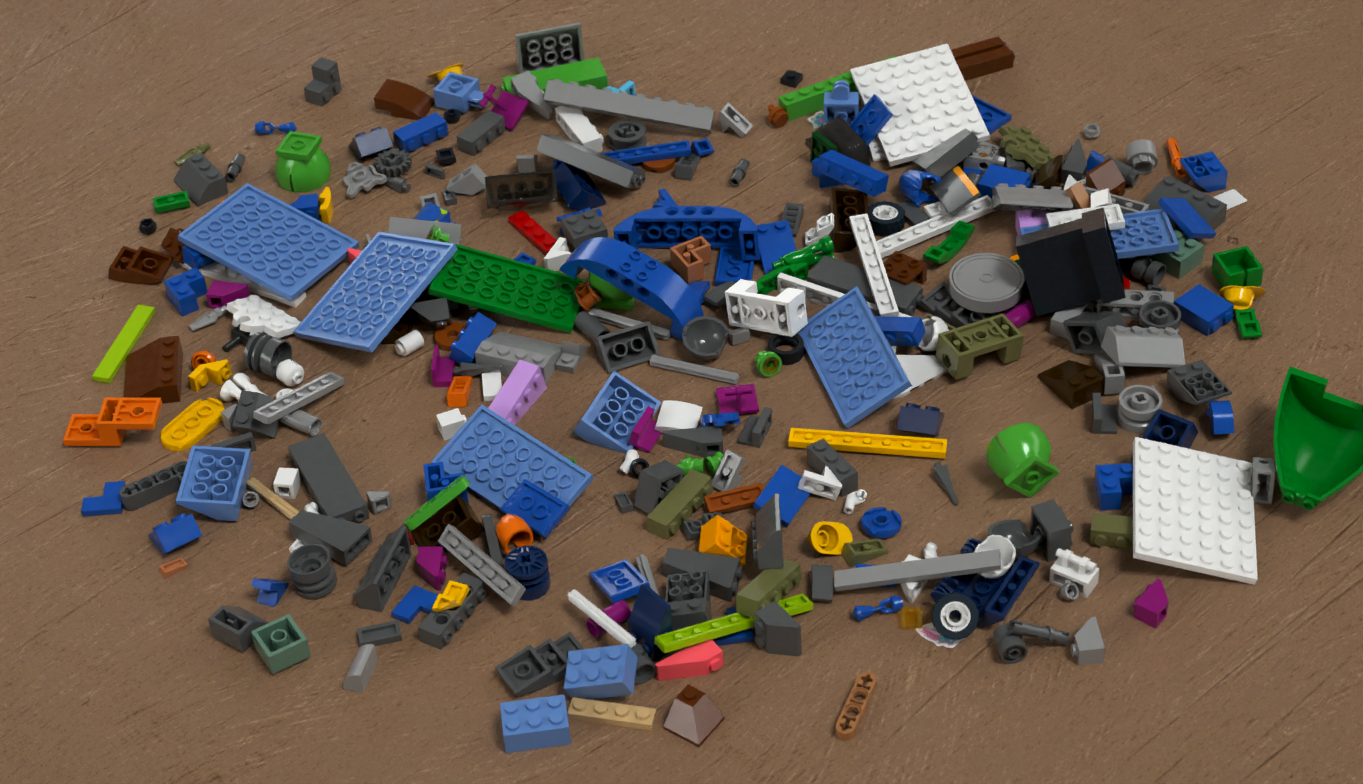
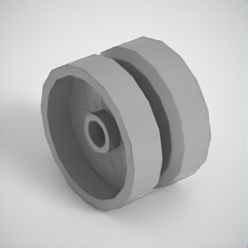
[1117,385,1163,434]

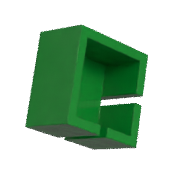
[1211,246,1264,287]

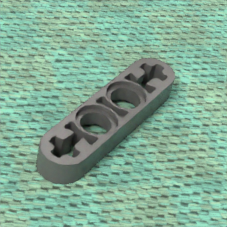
[482,514,504,569]

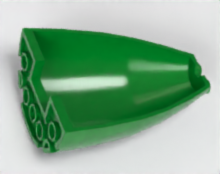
[1273,367,1363,510]

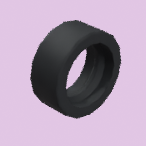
[768,333,804,365]

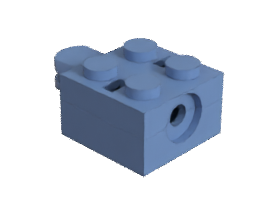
[433,72,488,113]
[824,80,859,132]

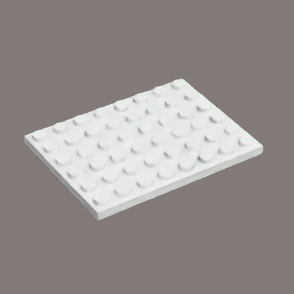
[850,44,990,166]
[1133,437,1258,585]

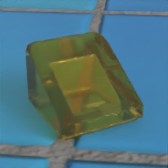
[901,607,922,629]

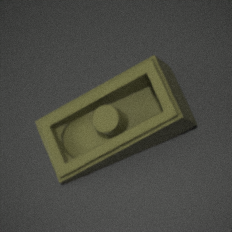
[841,538,889,567]

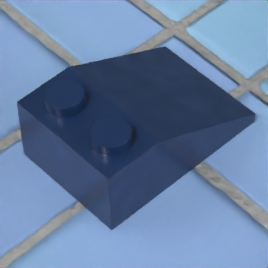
[1131,409,1198,461]
[627,583,673,662]

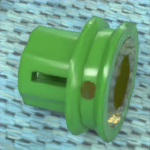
[426,225,449,243]
[755,350,782,377]

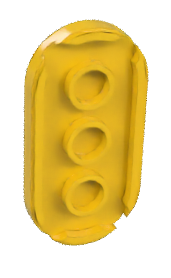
[161,398,225,451]

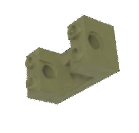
[935,313,1024,380]

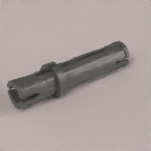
[1008,620,1070,646]

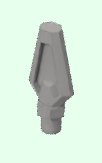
[188,305,228,332]

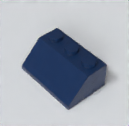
[551,161,607,211]

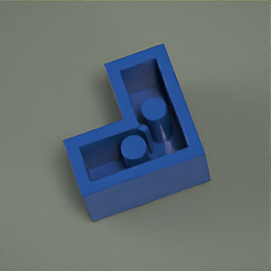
[164,267,208,316]
[423,462,469,503]
[1094,463,1133,511]

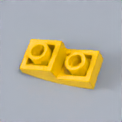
[319,187,333,223]

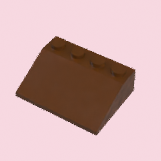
[124,336,183,404]

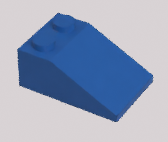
[756,220,796,275]

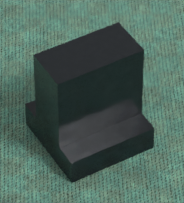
[1016,207,1126,316]

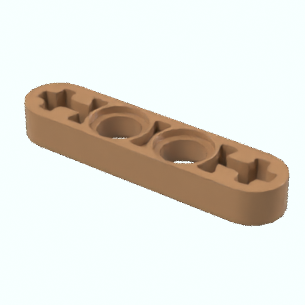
[836,672,877,741]

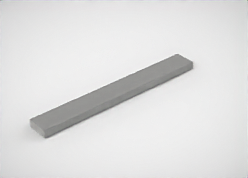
[834,549,1001,592]

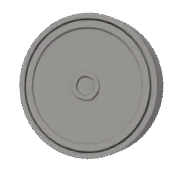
[949,253,1024,313]

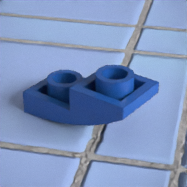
[689,281,710,305]

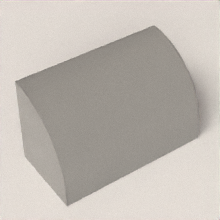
[343,644,378,693]

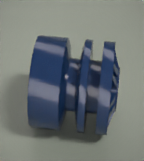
[504,545,551,601]

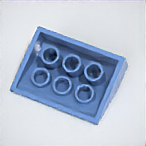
[573,371,662,454]
[176,445,252,521]

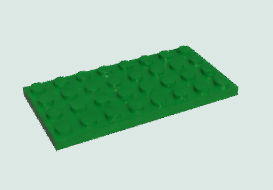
[428,242,588,333]

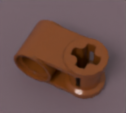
[574,281,602,312]

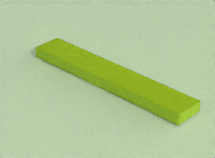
[92,305,156,383]

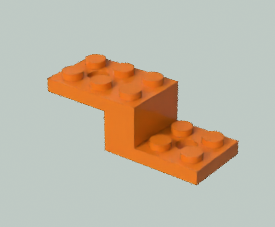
[63,397,162,446]

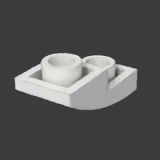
[805,213,834,246]

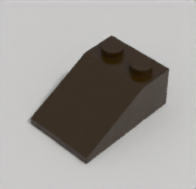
[1038,360,1105,409]
[412,495,484,551]

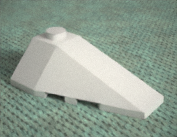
[893,355,948,399]

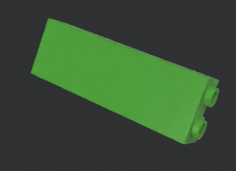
[500,57,608,96]

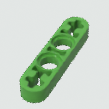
[403,475,470,531]

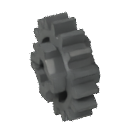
[374,148,412,177]

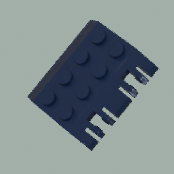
[931,538,1040,628]

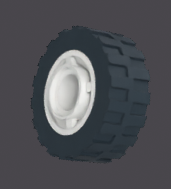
[868,201,905,236]
[931,593,979,640]

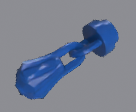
[255,121,297,135]
[853,595,904,621]

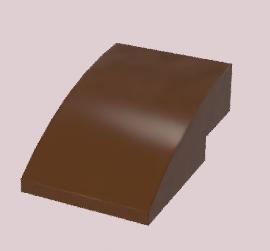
[374,79,435,120]
[109,246,174,284]

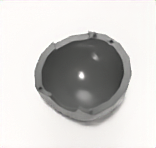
[682,316,729,360]
[988,519,1042,559]

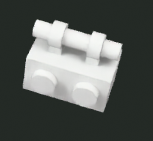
[1049,548,1099,598]

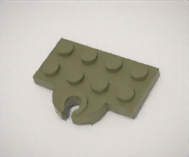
[998,125,1064,169]

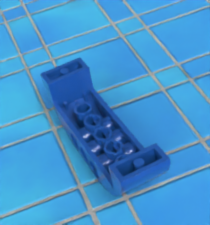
[613,206,761,260]
[559,237,704,342]

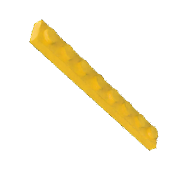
[788,428,947,459]

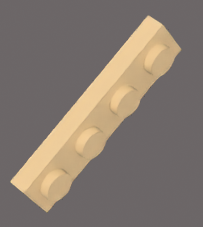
[567,697,657,731]

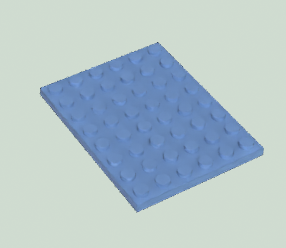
[178,183,359,302]
[293,232,458,353]

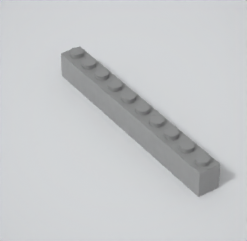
[544,79,715,133]

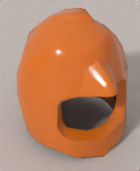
[496,514,533,555]

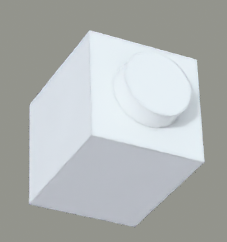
[436,408,467,441]
[273,467,301,499]

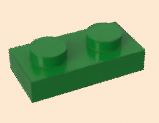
[153,190,190,213]

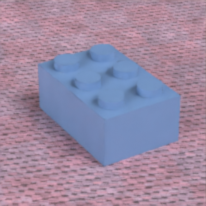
[564,644,637,700]
[500,694,571,753]

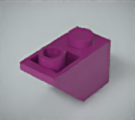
[206,281,250,309]
[416,547,448,590]
[1133,578,1169,628]

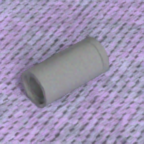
[280,409,322,436]

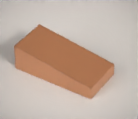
[159,557,188,579]

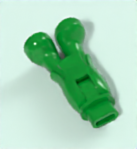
[772,235,835,270]

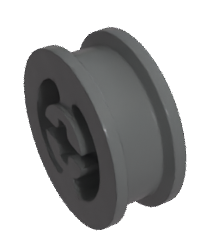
[608,120,647,151]

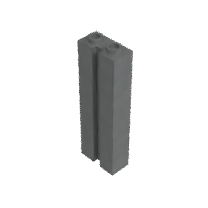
[536,134,646,188]
[807,255,924,317]
[288,433,369,523]

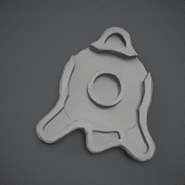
[343,162,387,199]

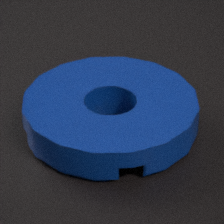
[861,507,902,538]

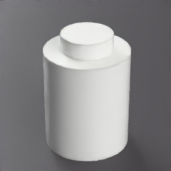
[395,330,424,356]

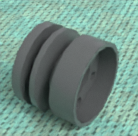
[243,332,292,378]
[287,544,337,599]

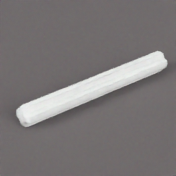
[567,590,637,648]

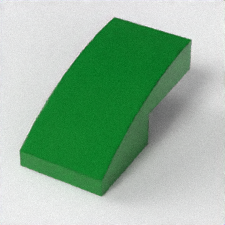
[1234,309,1262,339]

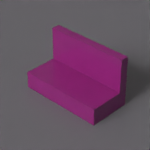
[431,345,456,387]
[629,406,662,453]

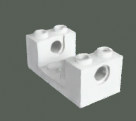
[725,279,808,337]

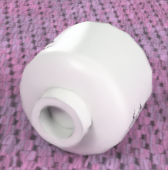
[276,359,304,387]

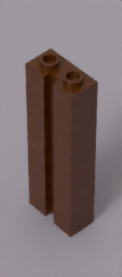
[951,36,1015,81]

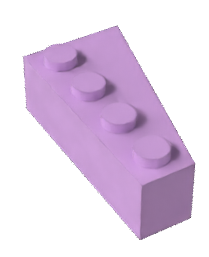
[488,360,547,425]

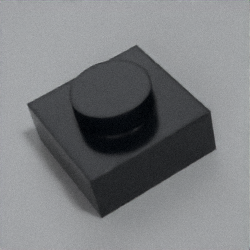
[780,70,803,88]
[436,147,456,166]

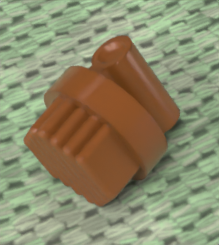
[768,104,789,127]

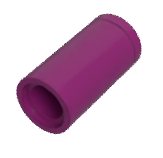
[1004,301,1036,328]
[585,600,631,638]

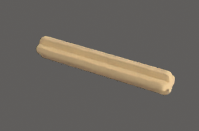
[247,477,300,520]

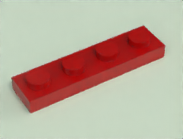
[508,210,557,256]

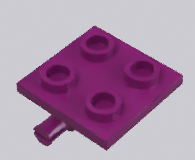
[479,84,530,131]
[716,384,759,414]

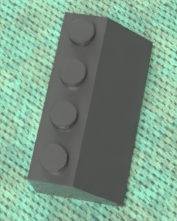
[752,494,784,569]
[355,526,412,612]

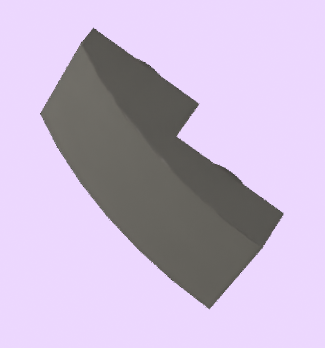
[703,281,735,307]
[681,512,724,540]
[811,564,833,603]

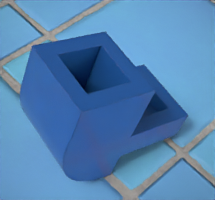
[1205,400,1234,434]

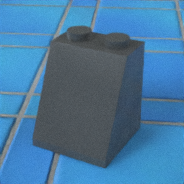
[1063,312,1126,354]

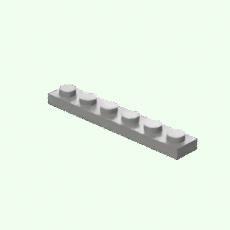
[253,372,344,424]
[438,524,526,606]

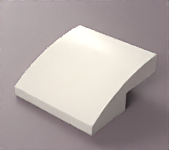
[654,400,703,432]

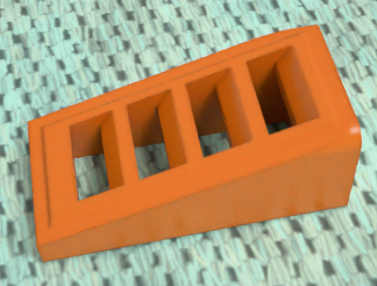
[447,376,473,407]

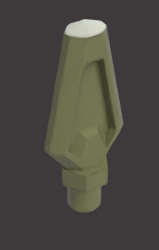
[174,142,211,166]

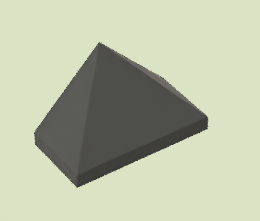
[1005,147,1031,172]

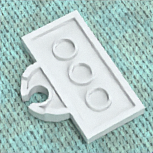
[1046,204,1125,231]
[226,295,301,338]

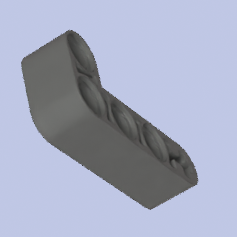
[119,461,187,511]

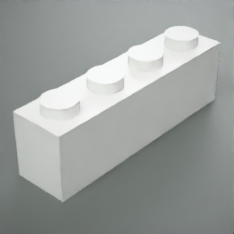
[555,106,604,152]

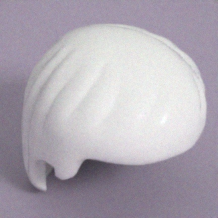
[918,316,949,352]
[974,535,1016,579]

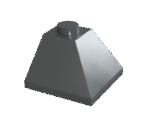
[410,298,452,328]

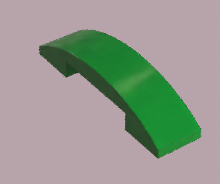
[923,220,975,263]
[756,262,808,295]

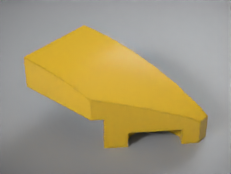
[432,580,470,612]

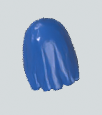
[899,170,941,208]

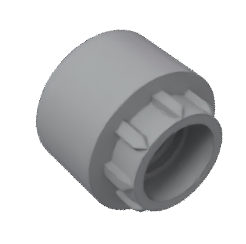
[1126,139,1158,175]

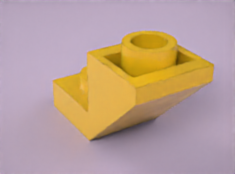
[188,359,232,392]

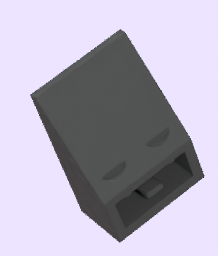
[1167,360,1232,405]
[665,570,711,631]

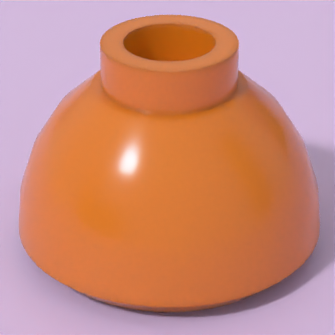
[191,351,216,370]

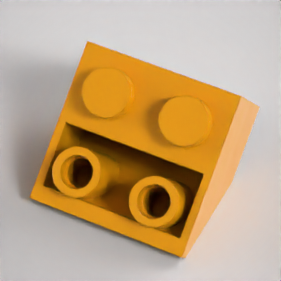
[699,515,748,567]

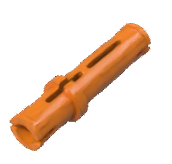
[1166,138,1187,177]

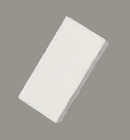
[482,369,502,402]

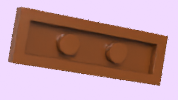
[704,483,764,514]

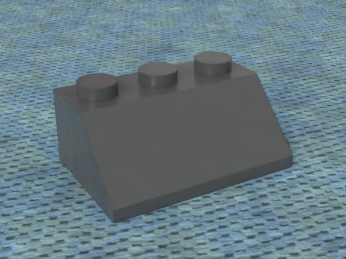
[174,153,228,207]
[593,321,661,373]

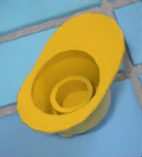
[427,63,464,82]
[1219,286,1265,310]
[806,521,853,555]

